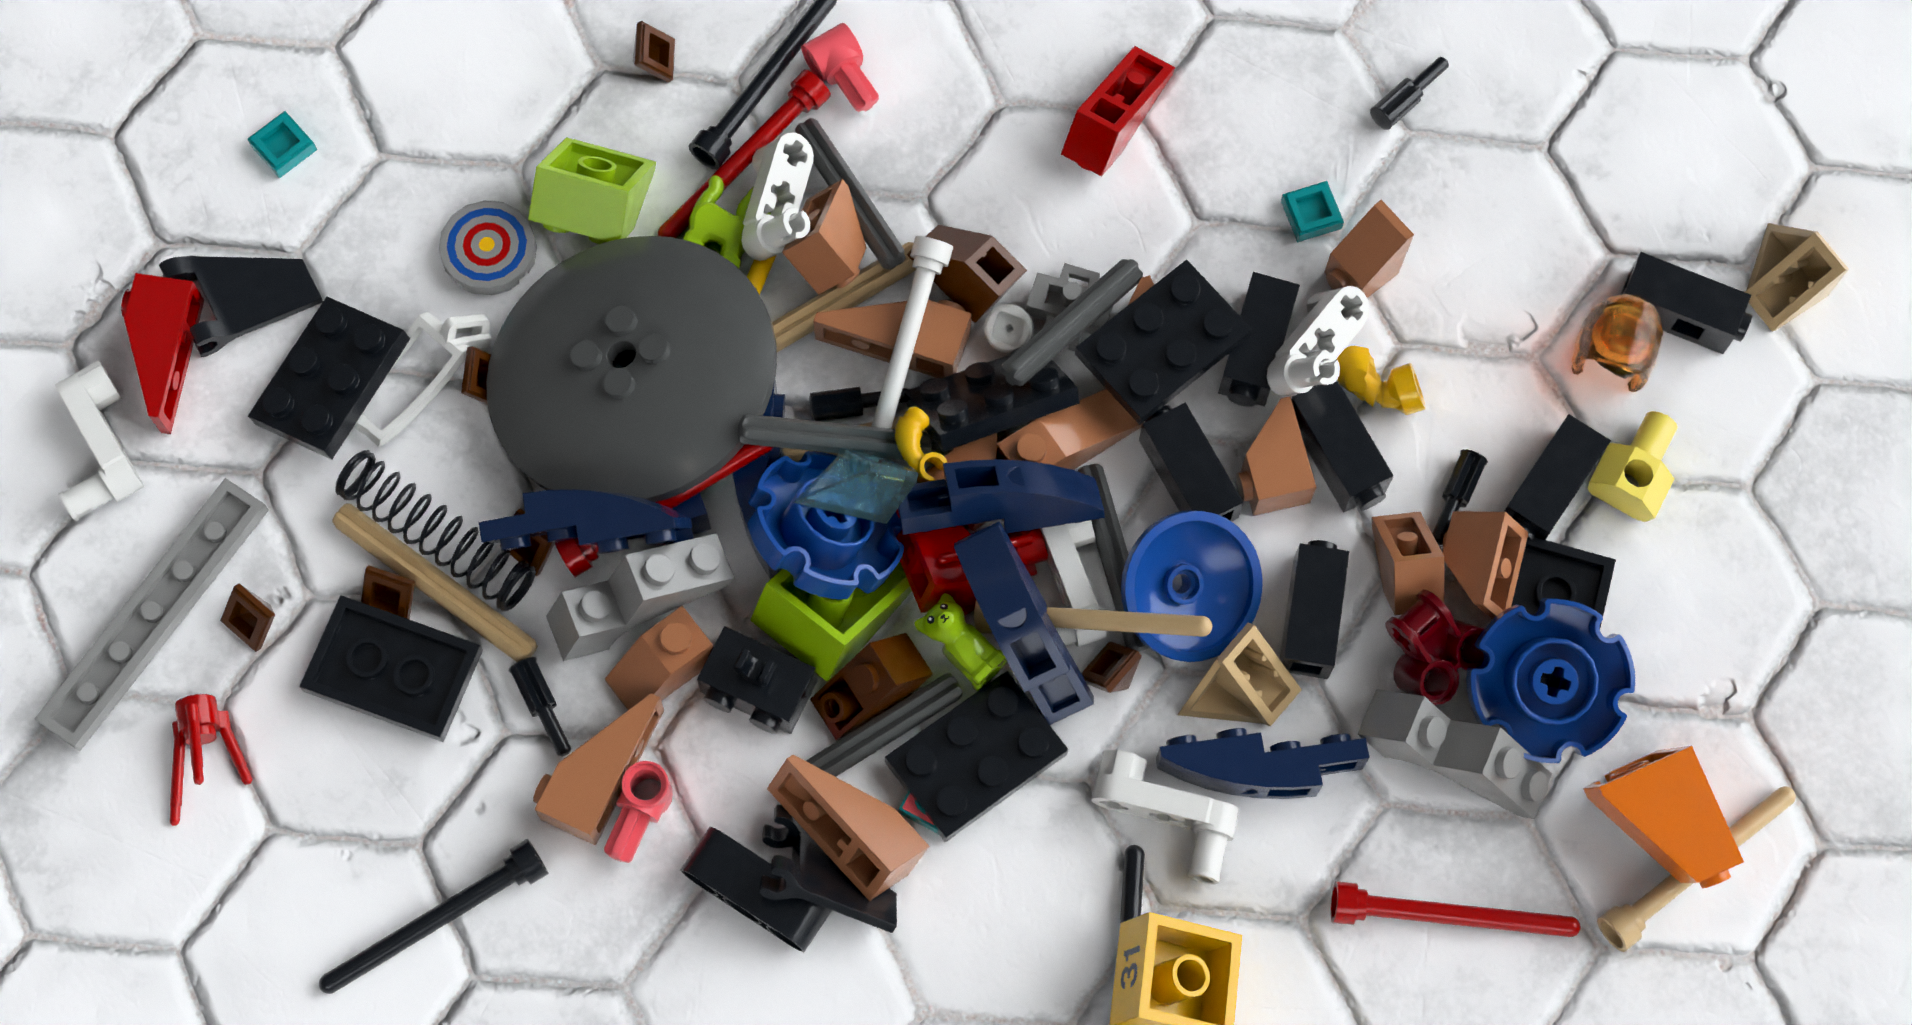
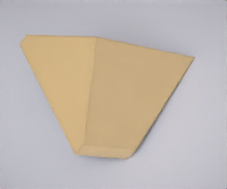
[1745,223,1849,332]
[1177,622,1302,726]

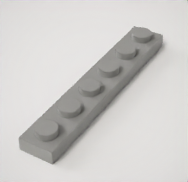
[35,478,269,751]

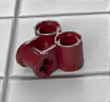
[1385,589,1484,705]

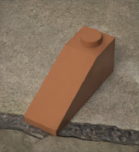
[813,300,972,378]
[996,389,1144,470]
[533,693,664,846]
[767,754,930,901]

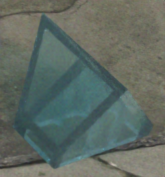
[793,448,919,524]

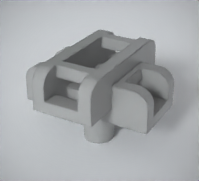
[1026,263,1113,351]

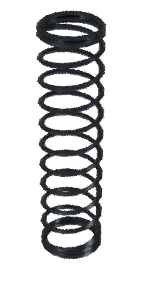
[335,450,536,612]

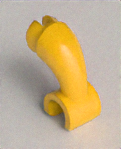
[895,407,947,483]

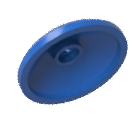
[1121,510,1263,662]

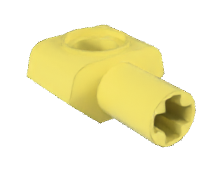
[1588,411,1678,522]

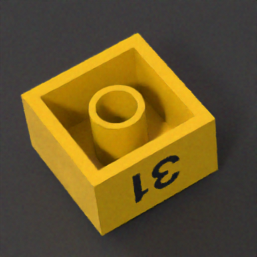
[1109,912,1242,1025]

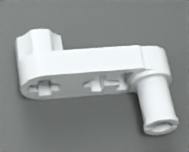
[741,132,814,261]
[1267,286,1370,396]
[55,360,144,521]
[1039,520,1107,647]
[1091,750,1239,884]

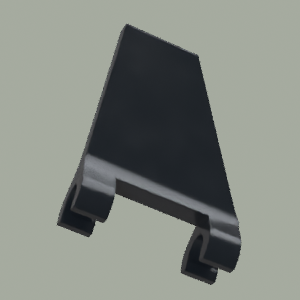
[159,256,323,357]
[759,805,897,933]

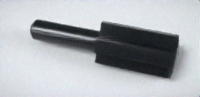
[1370,57,1449,130]
[809,387,909,421]
[1432,449,1488,545]
[508,657,571,757]

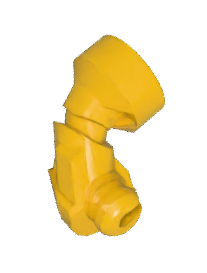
[1336,346,1426,415]

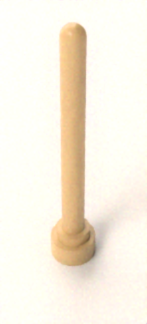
[974,600,1213,637]
[1597,786,1796,952]

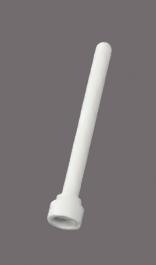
[862,236,953,469]

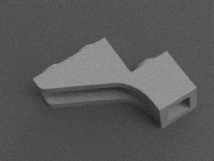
[546,533,735,661]
[1358,689,1552,819]

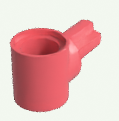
[801,23,879,112]
[604,761,673,863]

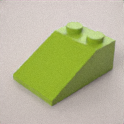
[750,562,912,682]

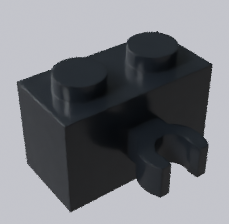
[697,626,818,734]

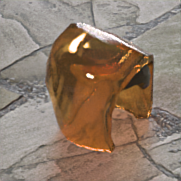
[1571,294,1663,393]

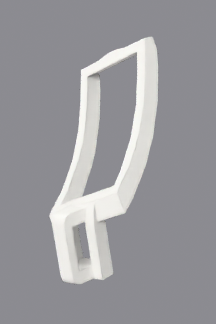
[354,311,492,447]

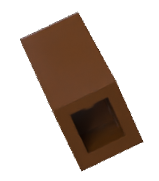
[907,225,1027,323]
[810,633,933,741]

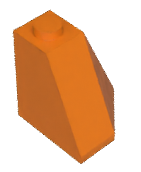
[1583,746,1744,889]

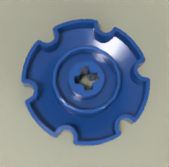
[747,451,905,599]
[1466,598,1636,763]

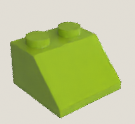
[528,137,656,244]

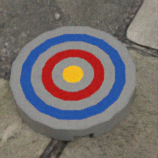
[439,200,537,295]

